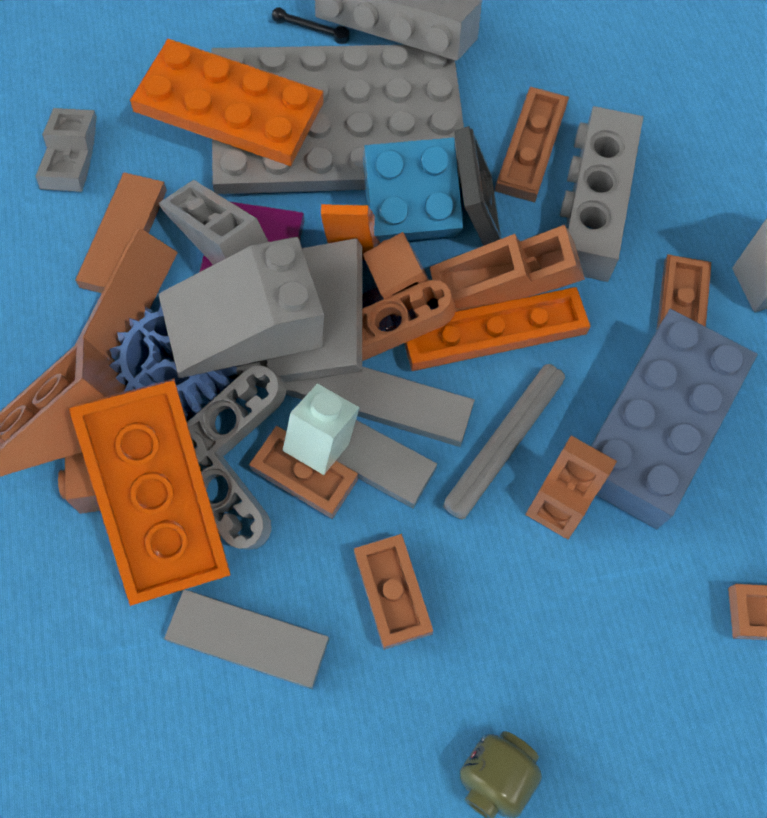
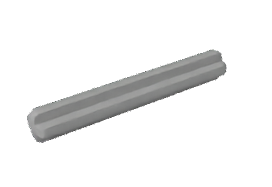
[443,364,565,520]

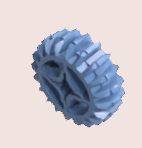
[109,306,237,419]

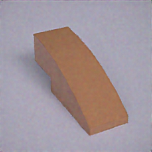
[430,224,585,309]

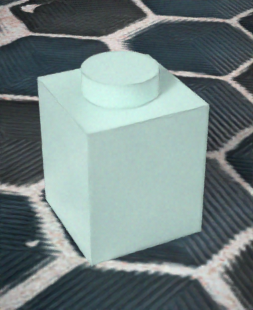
[282,383,360,475]

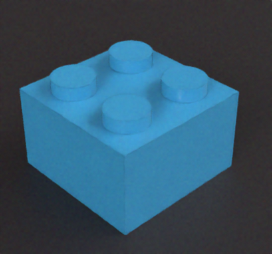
[362,137,463,243]

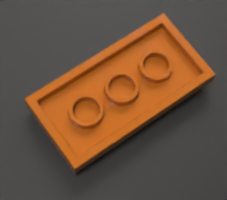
[130,38,324,166]
[69,379,231,606]

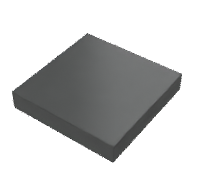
[454,126,502,245]

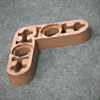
[362,280,456,361]

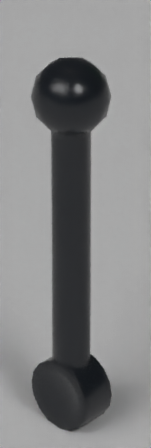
[271,7,349,44]

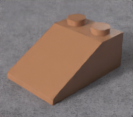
[0,338,127,477]

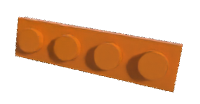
[404,287,590,371]

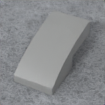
[36,108,96,192]

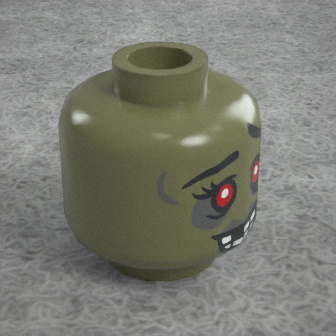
[460,731,542,818]

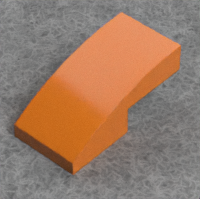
[321,204,380,260]

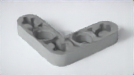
[187,365,286,550]

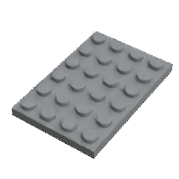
[211,45,464,194]

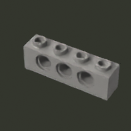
[560,106,644,282]

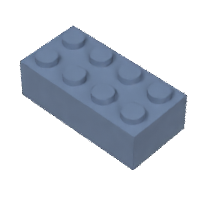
[591,309,758,529]

